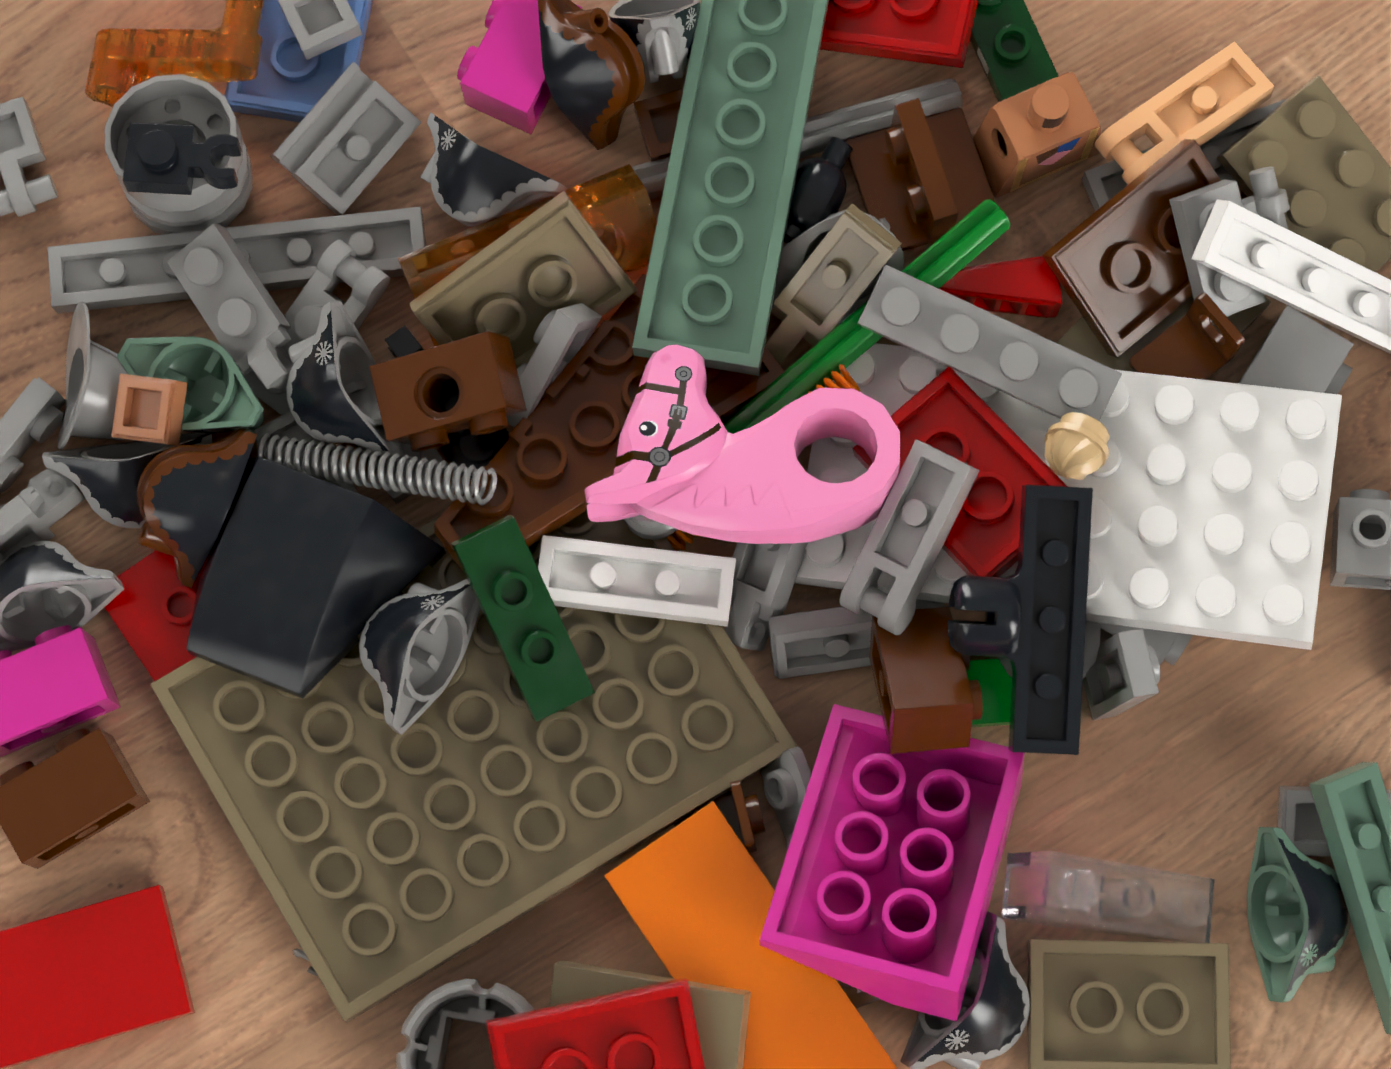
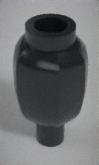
[784,137,853,243]

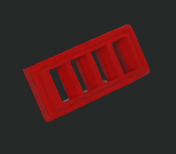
[939,256,1062,318]

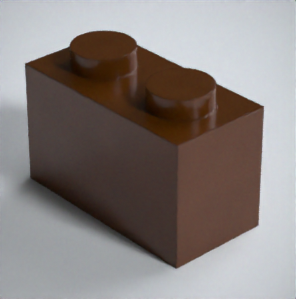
[869,607,983,754]
[0,728,150,869]

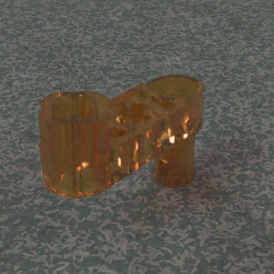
[85,0,264,107]

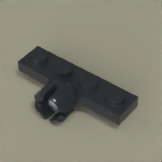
[948,485,1093,755]

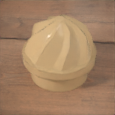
[1045,412,1110,480]

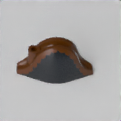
[538,0,645,150]
[137,428,257,588]

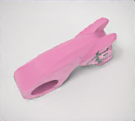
[584,344,900,544]

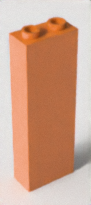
[604,801,897,1069]

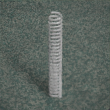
[257,433,497,505]

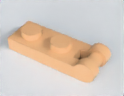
[1094,42,1274,185]

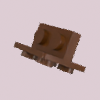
[846,98,995,251]

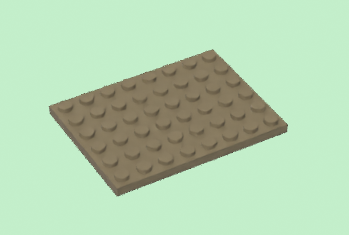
[150,510,797,1023]

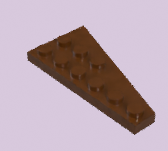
[434,274,784,576]

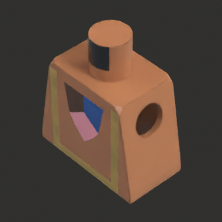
[973,72,1101,198]

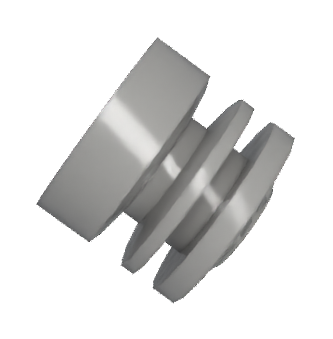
[105,74,253,234]

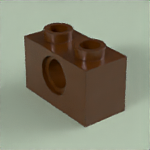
[369,331,527,452]

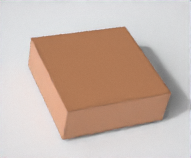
[111,374,187,446]

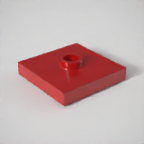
[104,550,201,681]

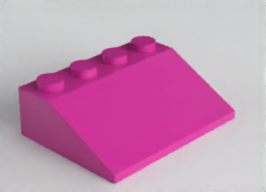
[760,704,1025,1021]

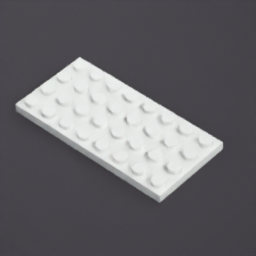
[795,343,1342,650]

